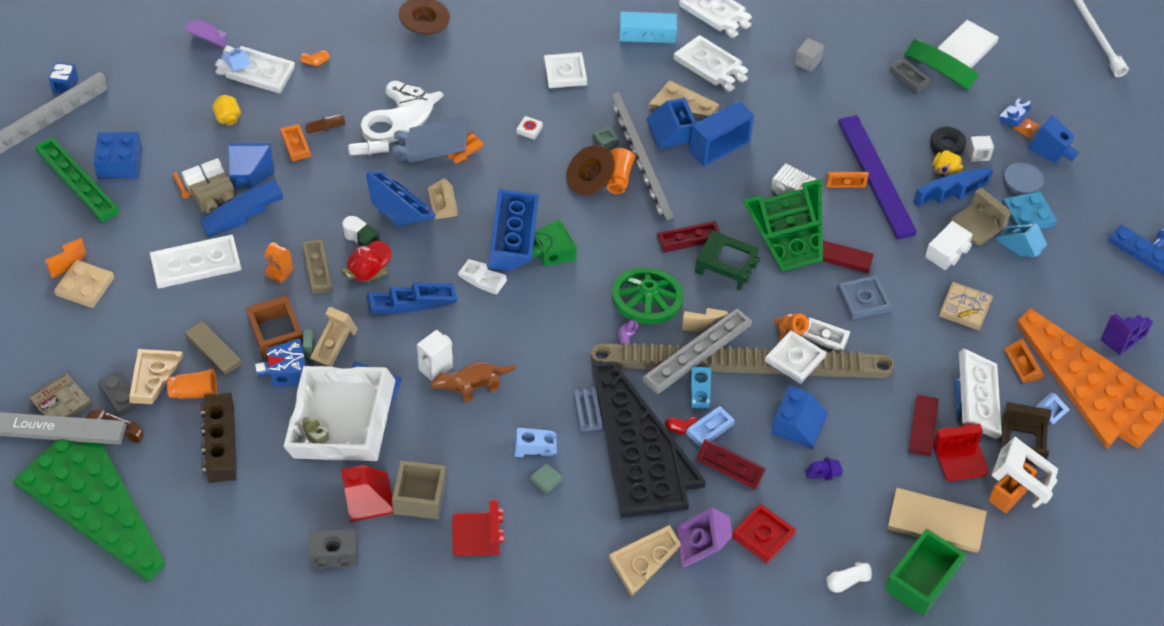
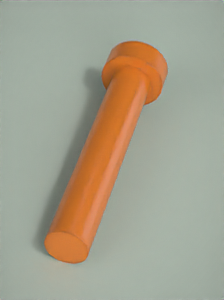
[172,172,190,198]

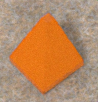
[1013,118,1040,138]

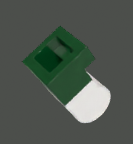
[342,216,380,247]

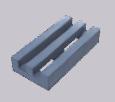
[574,388,602,432]

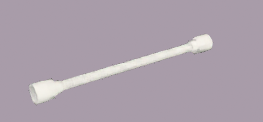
[1074,0,1129,77]

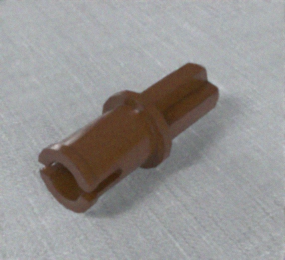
[305,113,345,134]

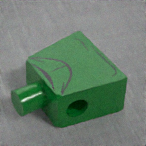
[532,219,577,266]

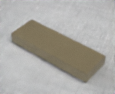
[302,239,333,295]
[185,321,242,376]

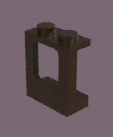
[999,402,1051,465]

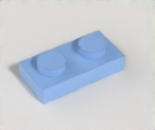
[686,406,735,448]

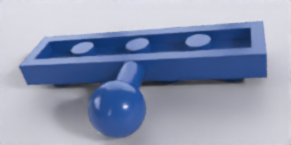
[1108,224,1164,276]

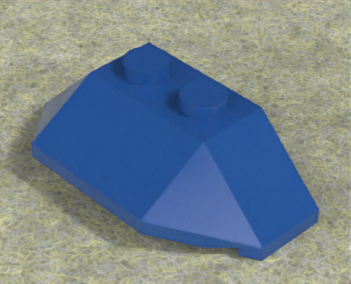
[366,170,436,226]

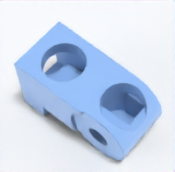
[514,428,557,457]

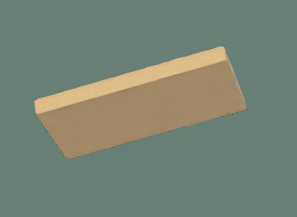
[887,488,987,553]

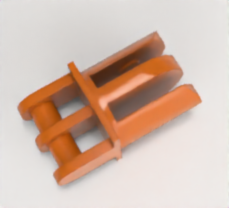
[447,131,484,164]

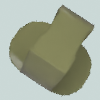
[302,417,329,444]

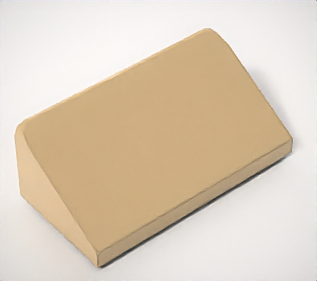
[428,178,458,219]

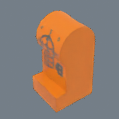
[265,242,294,284]

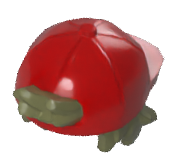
[341,241,392,284]

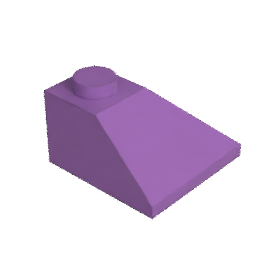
[677,508,732,568]

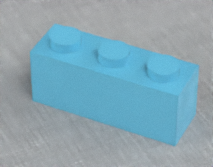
[619,12,677,43]

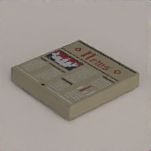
[28,373,92,417]

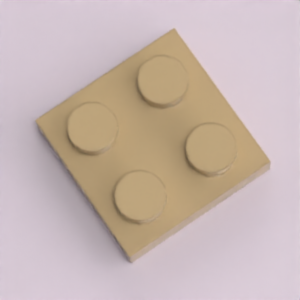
[54,260,115,308]

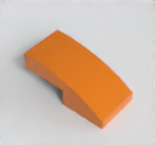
[45,238,87,279]

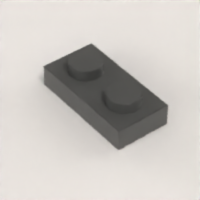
[889,58,931,93]
[98,371,139,417]

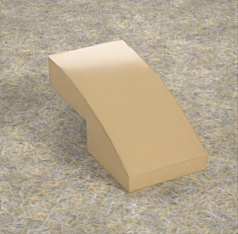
[682,308,728,332]

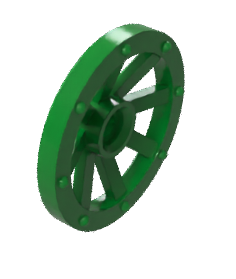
[611,267,684,324]

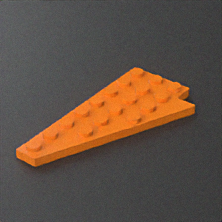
[1017,308,1164,449]

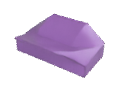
[184,19,227,48]

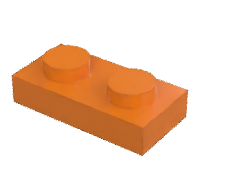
[280,124,311,162]

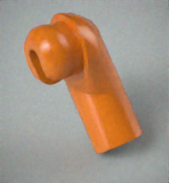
[300,50,330,67]

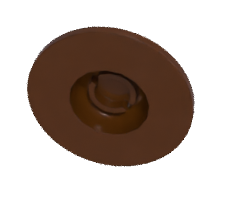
[399,0,450,35]
[566,145,615,195]

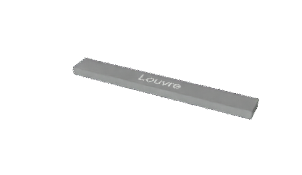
[0,412,126,445]

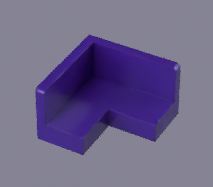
[1100,313,1153,355]

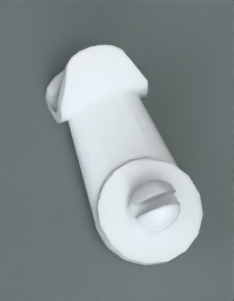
[826,562,872,593]

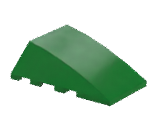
[742,178,823,272]

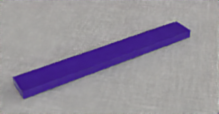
[838,115,917,239]

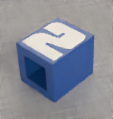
[49,62,78,94]

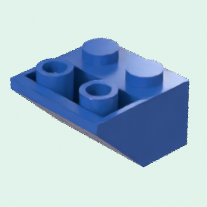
[646,97,696,149]

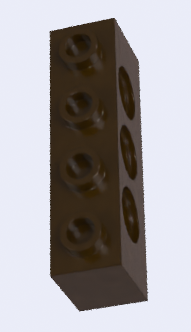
[200,393,237,483]

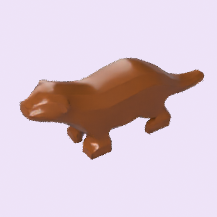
[430,362,516,403]

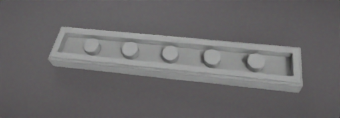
[643,308,752,395]

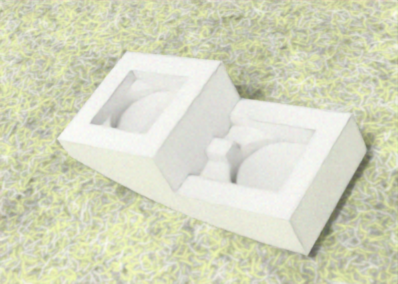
[458,259,507,295]

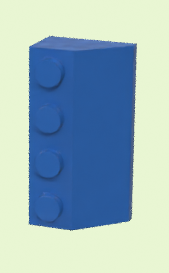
[488,189,539,271]

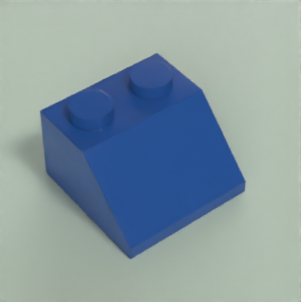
[771,385,828,449]

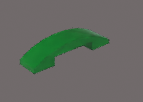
[904,39,979,91]

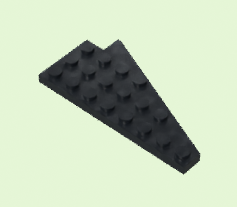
[592,361,706,518]

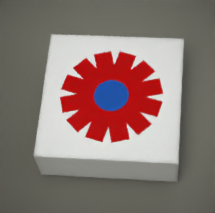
[517,116,543,140]

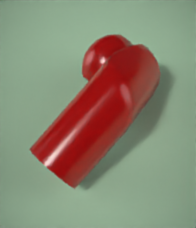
[665,416,698,435]

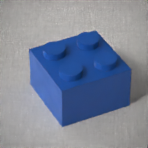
[93,132,142,179]

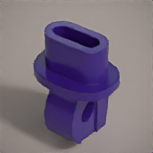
[805,457,843,480]

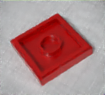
[732,504,796,564]

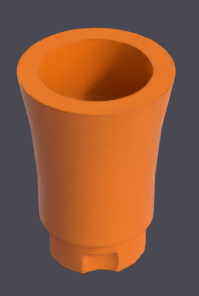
[606,148,635,195]
[167,368,217,399]

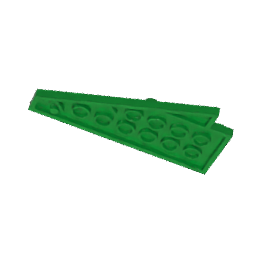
[13,439,165,582]

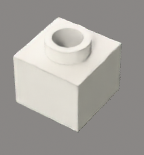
[967,136,994,162]

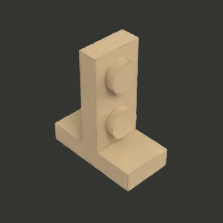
[310,307,358,367]

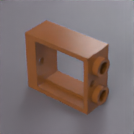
[245,295,303,359]

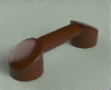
[86,409,144,443]

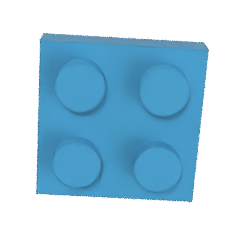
[1002,191,1057,229]

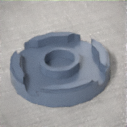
[1003,163,1044,195]

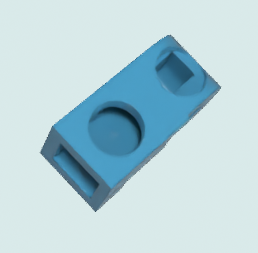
[690,367,711,409]

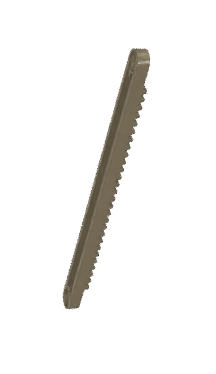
[591,342,894,379]

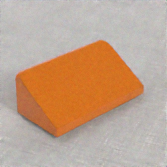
[825,172,869,188]
[1004,338,1045,384]

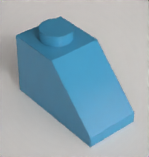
[996,224,1047,258]

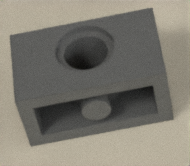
[308,529,358,569]

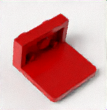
[933,424,989,482]
[452,500,504,556]

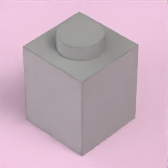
[795,38,824,72]

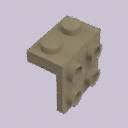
[950,187,1011,246]

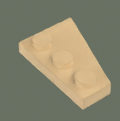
[608,525,681,597]

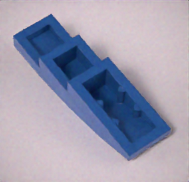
[914,168,993,207]
[200,180,283,237]
[366,282,458,314]

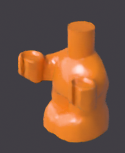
[774,313,809,341]

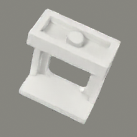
[992,437,1058,509]

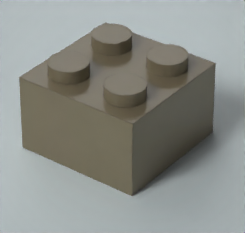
[392,460,447,520]

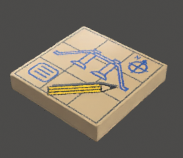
[939,282,993,331]

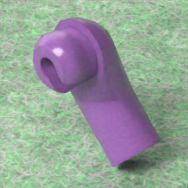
[618,320,638,345]

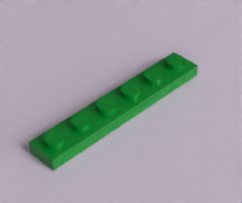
[35,137,119,223]

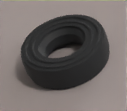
[930,126,966,156]

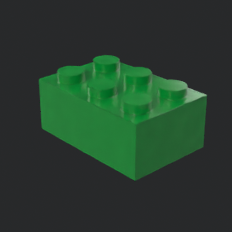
[884,528,967,617]

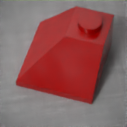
[341,465,393,522]

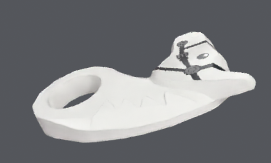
[361,81,444,144]

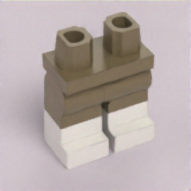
[182,158,235,214]

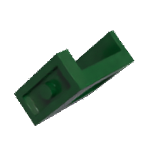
[695,231,760,290]

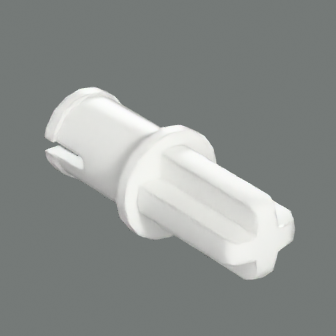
[348,140,389,156]

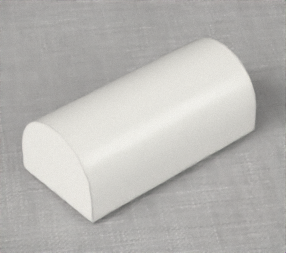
[802,317,850,352]

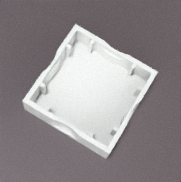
[284,366,395,461]

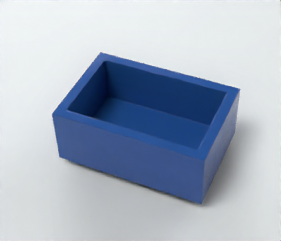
[689,101,754,166]

